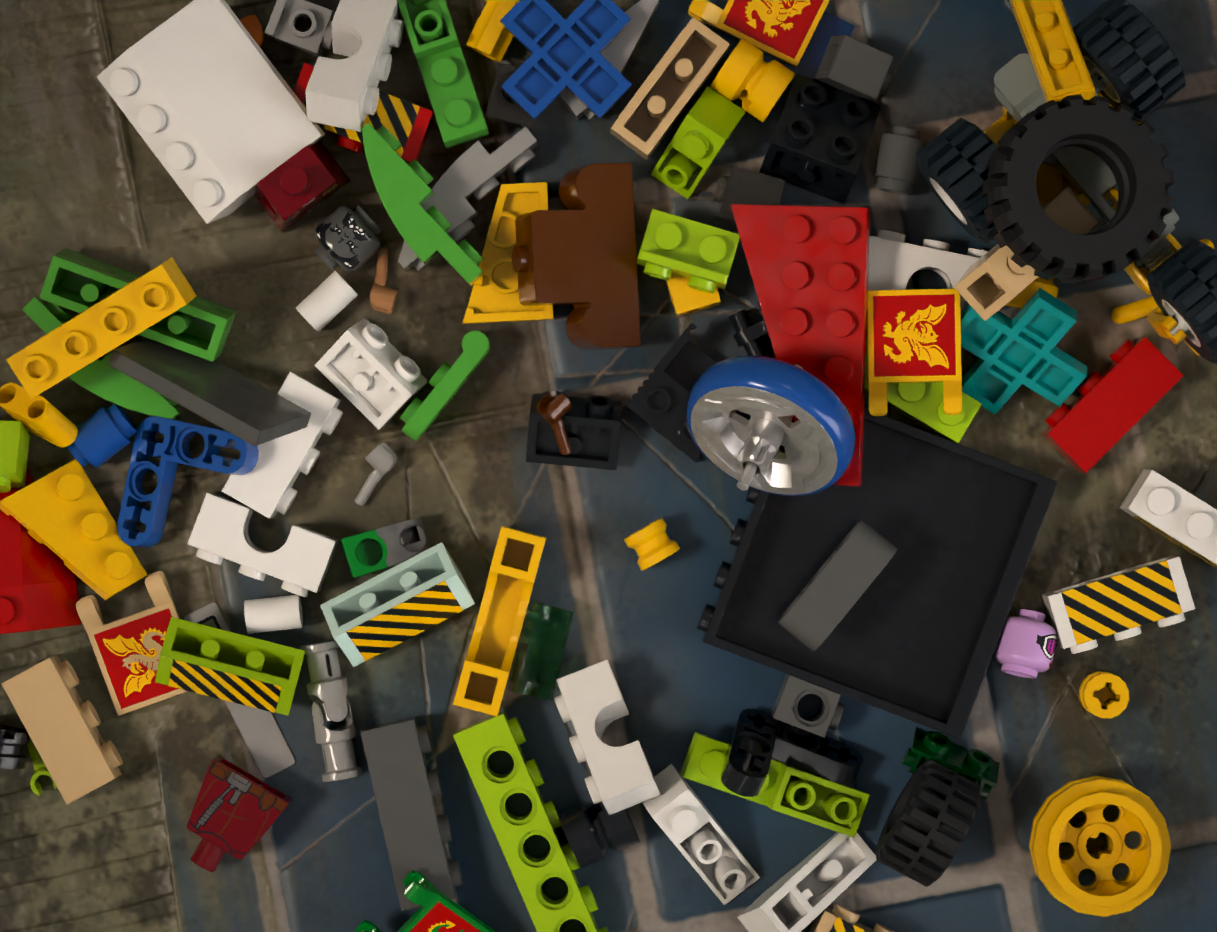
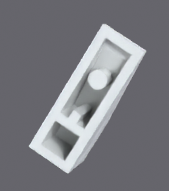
[737,832,877,932]

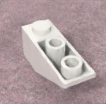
[642,764,760,905]

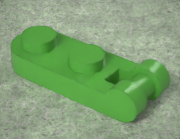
[400,331,491,442]

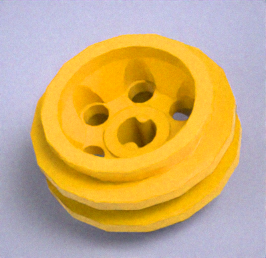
[1029,775,1171,917]

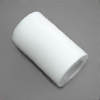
[296,271,358,332]
[244,595,303,634]

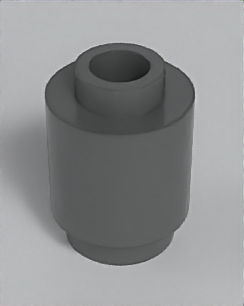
[873,126,927,196]

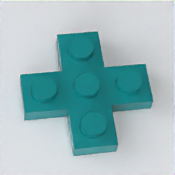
[961,288,1087,415]

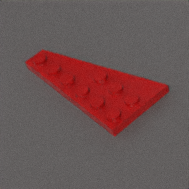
[730,204,870,486]

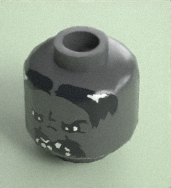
[314,205,382,272]

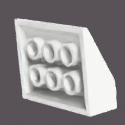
[97,0,325,224]

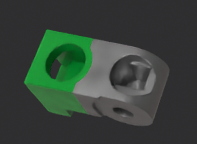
[339,517,431,578]

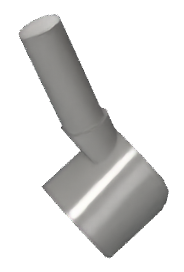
[354,443,397,506]

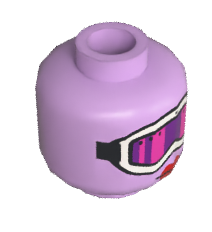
[993,609,1058,679]

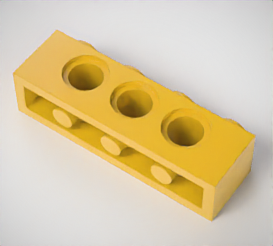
[6,257,197,399]

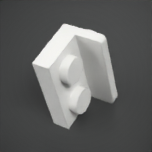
[314,318,427,430]

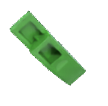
[397,0,489,148]
[362,123,484,286]
[22,297,184,420]

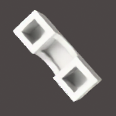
[305,0,404,132]
[868,230,988,311]
[187,492,339,597]
[554,660,660,815]

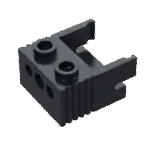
[625,323,738,463]

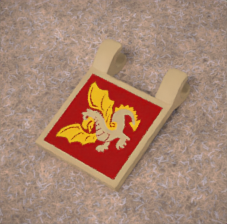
[76,571,188,716]

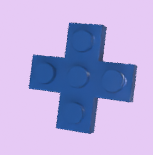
[500,0,632,120]

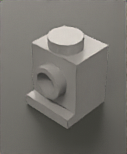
[264,0,335,57]

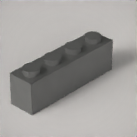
[360,716,463,911]

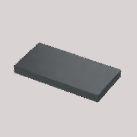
[108,339,311,446]

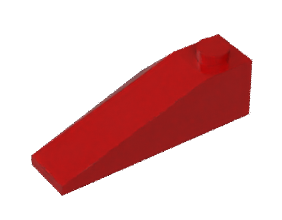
[0,467,82,634]

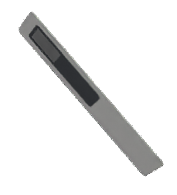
[184,603,295,778]

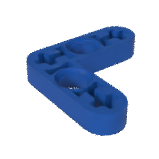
[117,416,259,548]

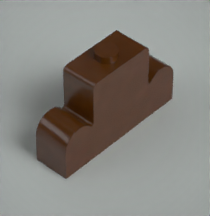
[512,163,641,350]

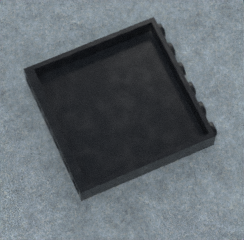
[697,408,1058,739]

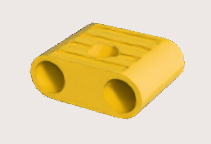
[0,382,78,448]

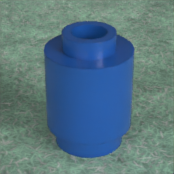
[68,404,138,468]

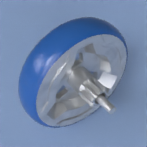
[687,356,856,496]

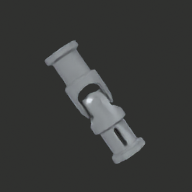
[300,640,363,782]

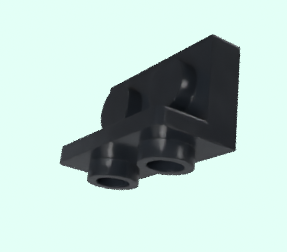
[526,391,623,470]

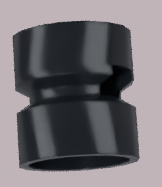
[558,802,640,868]

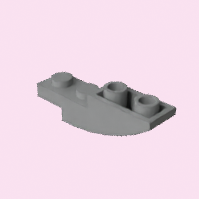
[398,127,538,272]

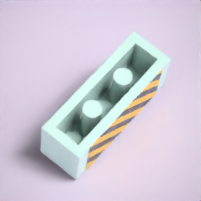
[320,542,475,667]

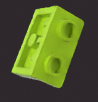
[637,209,740,293]

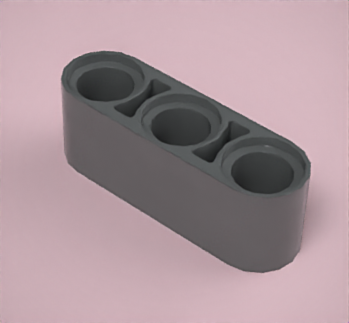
[777,519,898,652]

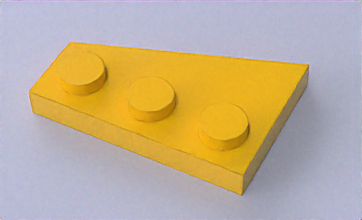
[462,182,554,324]
[0,459,147,601]

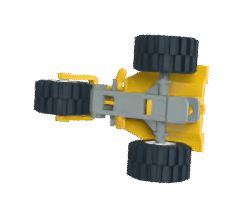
[916,0,1217,365]

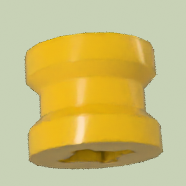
[624,517,680,571]
[1079,671,1129,718]

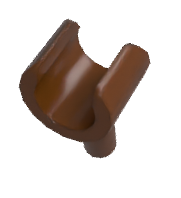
[537,389,572,455]

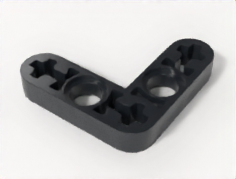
[721,709,864,797]

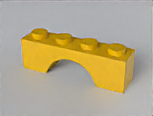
[453,525,547,717]

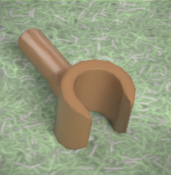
[370,247,398,314]

